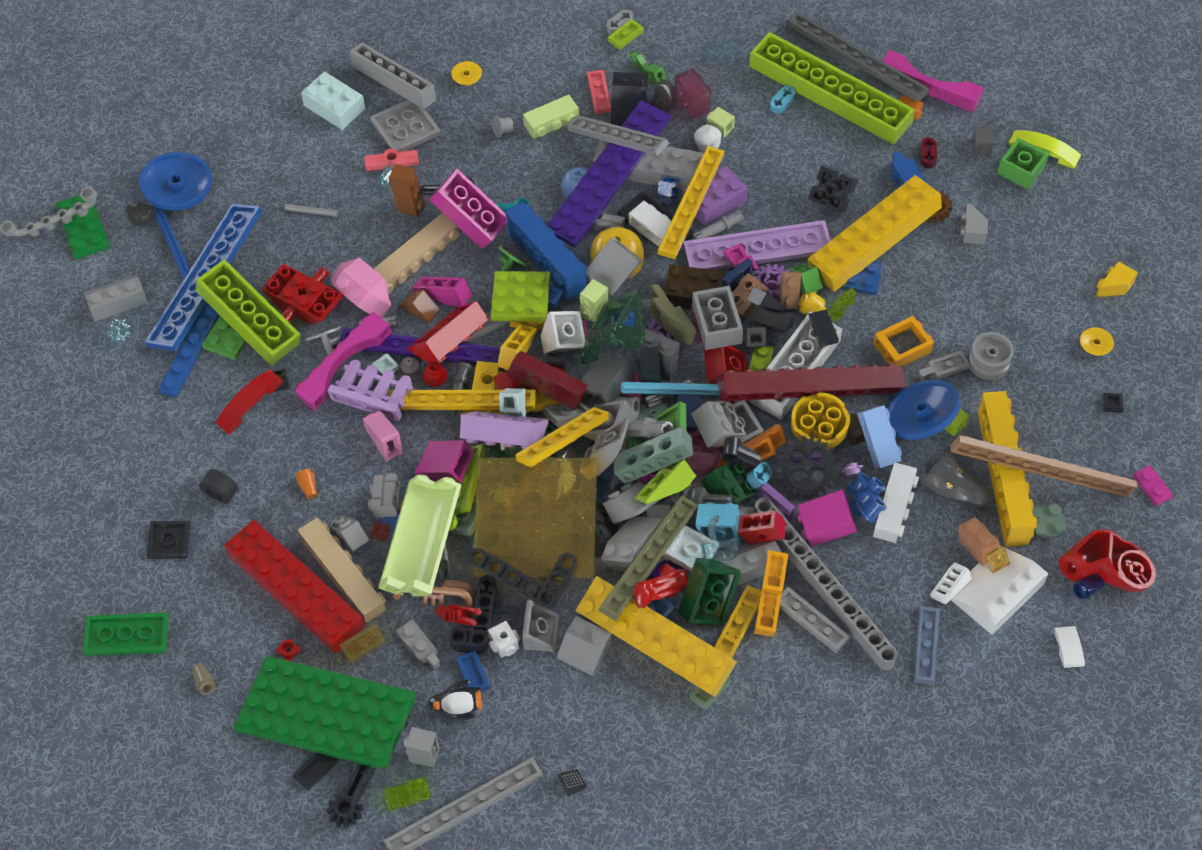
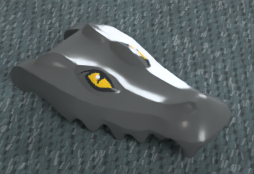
[918,454,992,509]

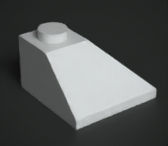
[541,311,586,354]

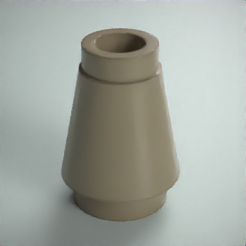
[192,664,216,695]

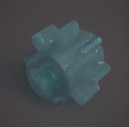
[106,319,130,341]

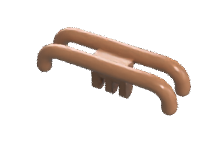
[393,579,476,607]

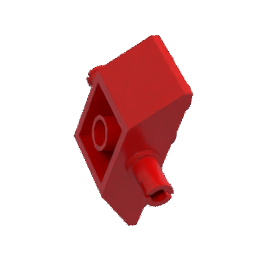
[261,263,343,325]

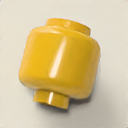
[798,292,826,316]

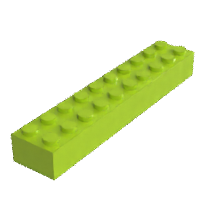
[749,32,915,145]

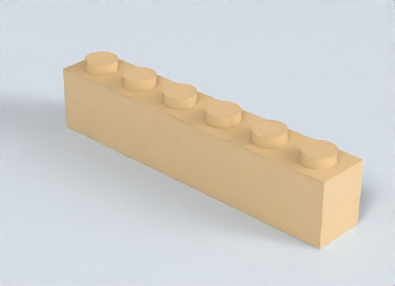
[374,213,460,294]
[298,517,386,624]

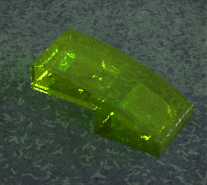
[828,288,856,323]
[383,777,431,812]

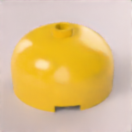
[590,227,644,279]
[791,393,850,450]

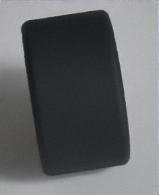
[199,469,238,504]

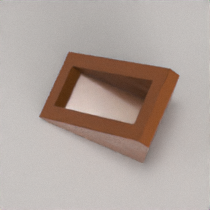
[399,290,440,323]

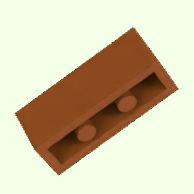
[388,164,425,217]

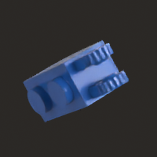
[891,151,928,188]

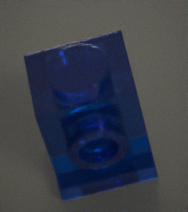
[656,177,680,206]

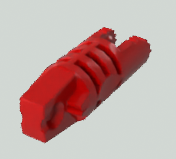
[434,604,481,626]

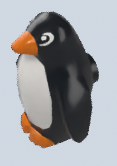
[429,680,482,720]

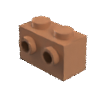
[731,273,769,319]
[959,517,1000,566]

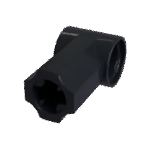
[722,437,761,469]

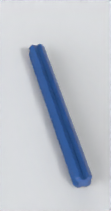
[150,204,190,279]

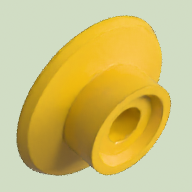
[451,61,482,86]
[1080,327,1114,356]

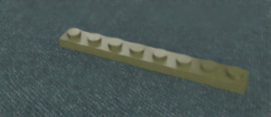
[598,496,698,621]

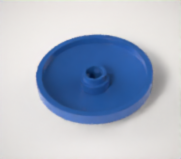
[139,152,212,211]
[886,380,961,440]

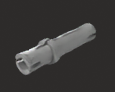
[692,210,744,240]

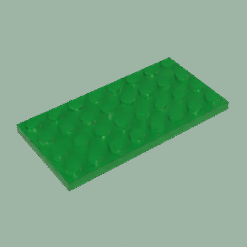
[233,656,417,770]

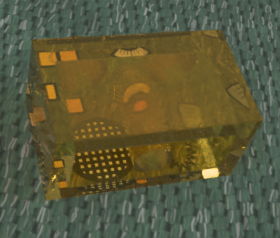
[340,623,386,664]

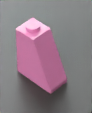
[363,410,403,462]

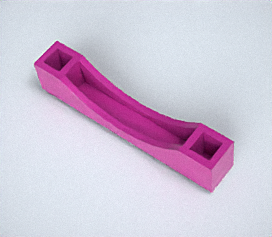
[882,50,984,112]
[295,312,392,411]

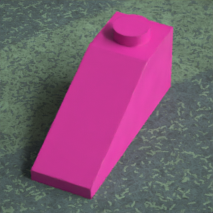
[412,277,472,307]

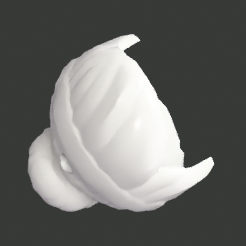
[694,124,722,153]

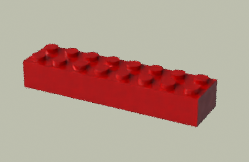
[224,520,365,654]

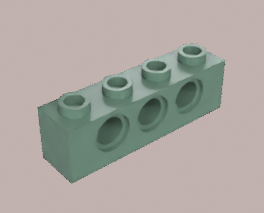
[614,426,693,484]

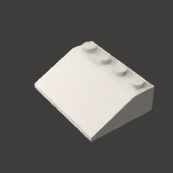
[951,545,1048,635]

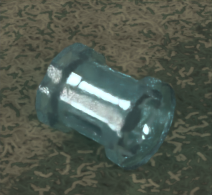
[376,166,393,189]

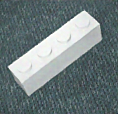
[873,462,919,543]

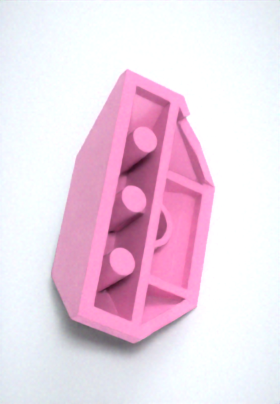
[330,258,391,318]

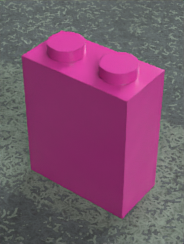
[415,440,475,484]
[797,490,857,547]

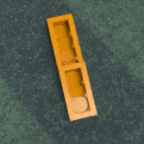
[754,550,788,637]

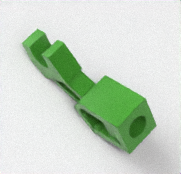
[629,52,666,84]

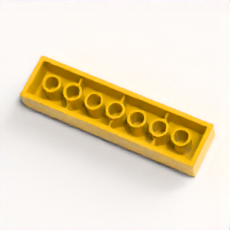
[808,175,942,292]
[977,391,1037,547]
[575,576,737,697]

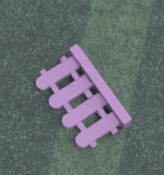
[328,360,413,422]

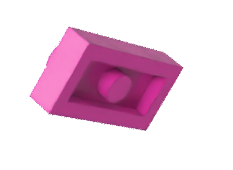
[1133,465,1173,506]

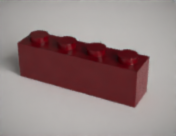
[506,351,588,410]

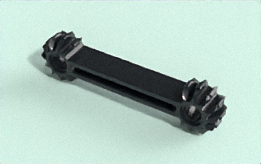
[327,715,409,828]

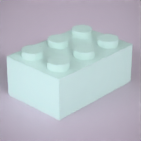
[301,71,365,130]

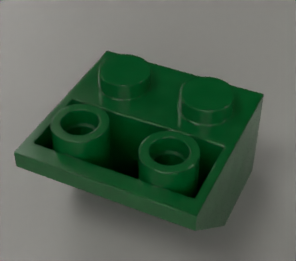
[700,462,758,505]

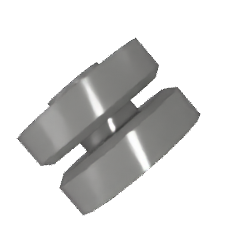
[968,332,1014,381]

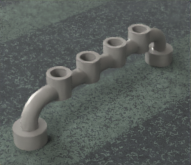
[0,186,97,237]

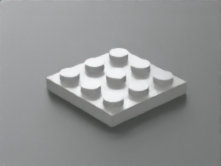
[370,100,441,152]

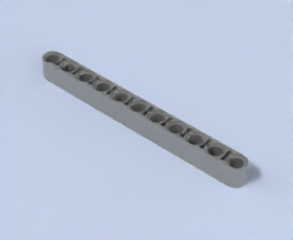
[754,498,897,670]

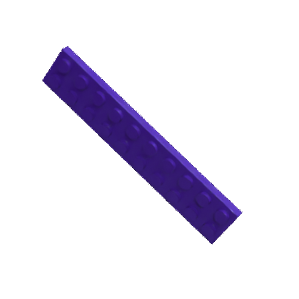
[547,100,671,248]

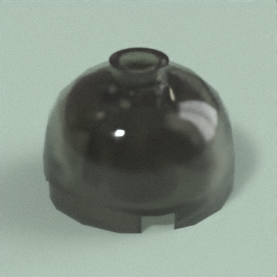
[649,78,678,112]

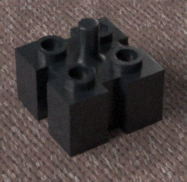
[808,165,859,213]

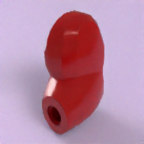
[1058,530,1156,592]

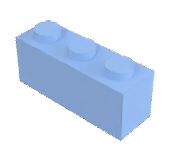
[857,405,902,468]

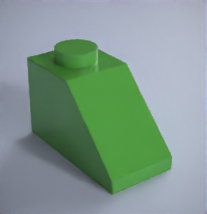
[787,264,823,294]

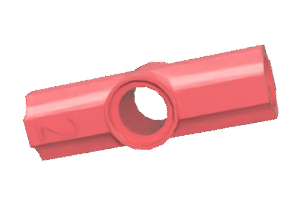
[365,149,419,172]

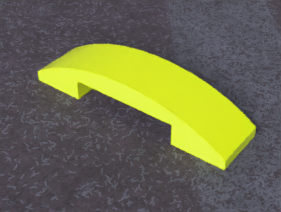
[1008,130,1081,169]

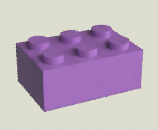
[683,166,748,226]

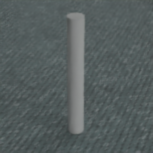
[285,204,339,217]

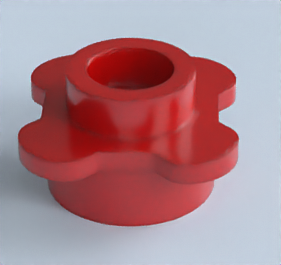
[276,639,301,661]

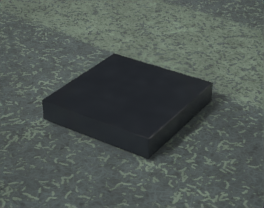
[146,521,191,559]

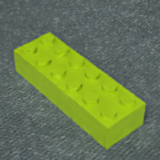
[196,259,301,366]

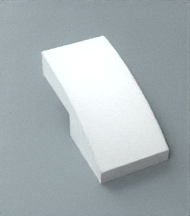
[1054,626,1085,668]

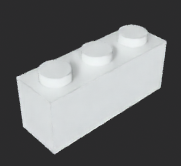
[629,201,671,247]

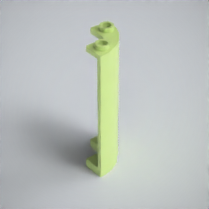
[378,475,461,597]

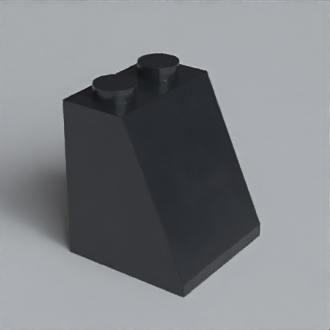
[610,72,648,126]

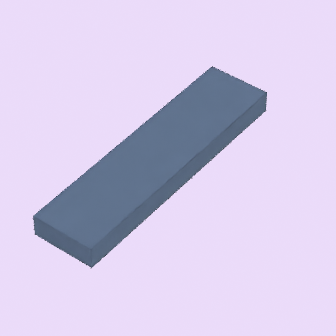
[913,606,940,685]

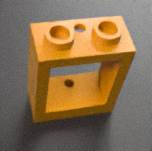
[873,316,934,367]

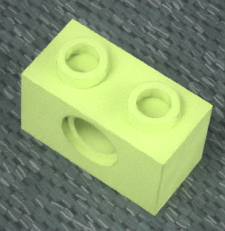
[580,279,609,324]

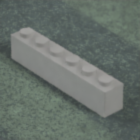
[350,43,436,109]

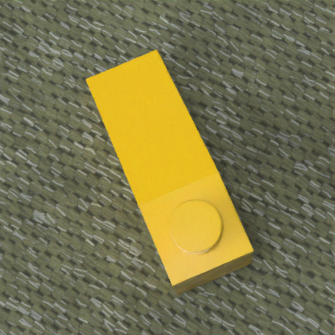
[498,323,537,371]

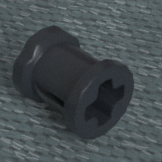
[546,353,565,370]

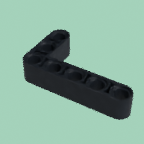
[468,548,578,608]

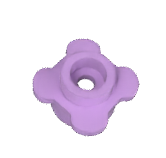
[842,463,863,478]

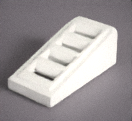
[930,562,972,605]

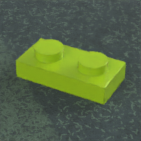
[608,19,644,50]
[749,346,774,371]

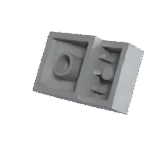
[580,417,630,481]

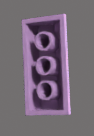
[460,411,548,449]

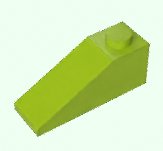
[635,459,696,504]

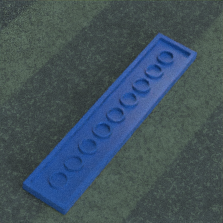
[144,203,263,351]

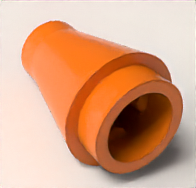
[296,469,318,499]

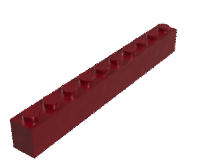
[717,364,906,401]

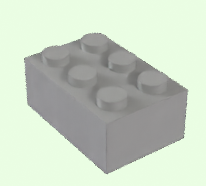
[692,286,743,350]

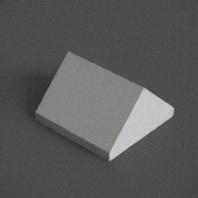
[522,600,559,652]

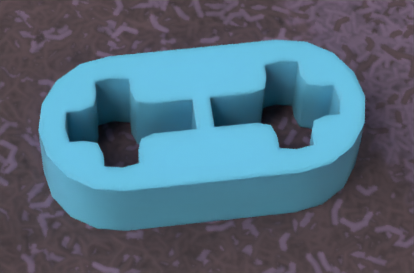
[770,86,795,114]
[747,462,773,489]

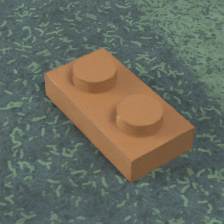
[778,271,802,310]

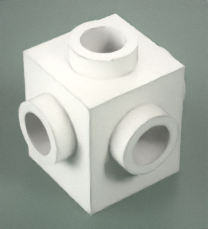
[488,621,520,658]

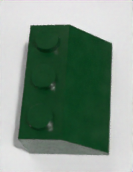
[678,558,741,625]

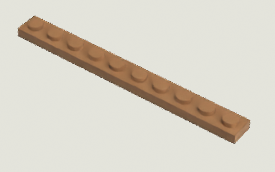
[950,435,1137,497]

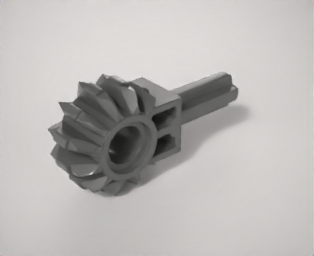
[671,486,732,513]

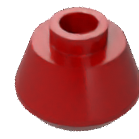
[422,362,448,387]

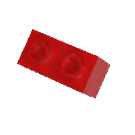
[738,510,786,544]

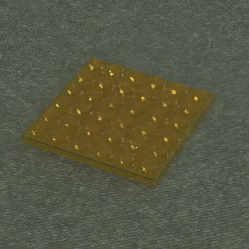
[474,458,597,578]

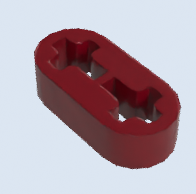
[920,137,937,169]

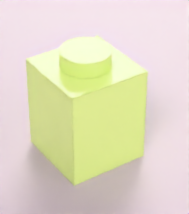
[707,107,735,138]

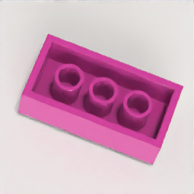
[429,169,507,249]

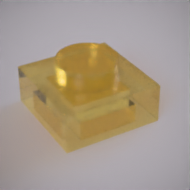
[985,546,1010,573]

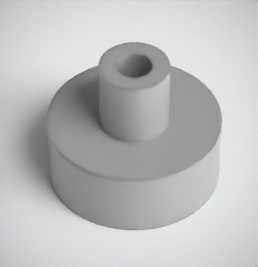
[400,357,420,377]

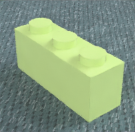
[523,95,579,139]

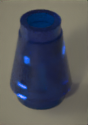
[1073,576,1105,599]

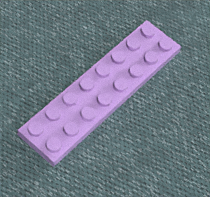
[683,220,831,270]

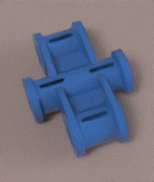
[846,472,887,523]

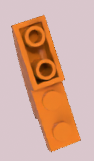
[711,424,787,470]

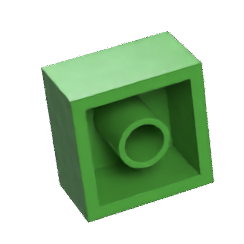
[997,138,1049,190]

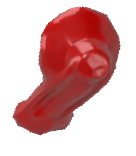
[634,564,689,609]

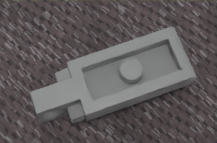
[917,350,970,382]
[396,619,441,670]

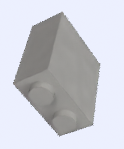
[585,237,642,296]

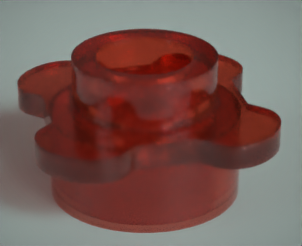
[368,521,391,542]

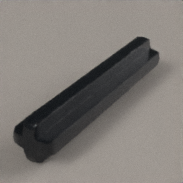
[644,379,694,408]

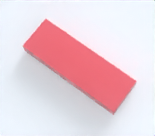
[587,70,611,114]

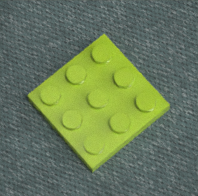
[491,271,550,321]

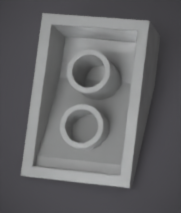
[601,516,664,572]

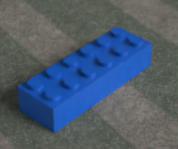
[505,201,588,302]

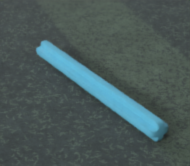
[620,382,719,395]

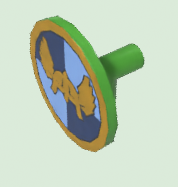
[498,245,530,271]

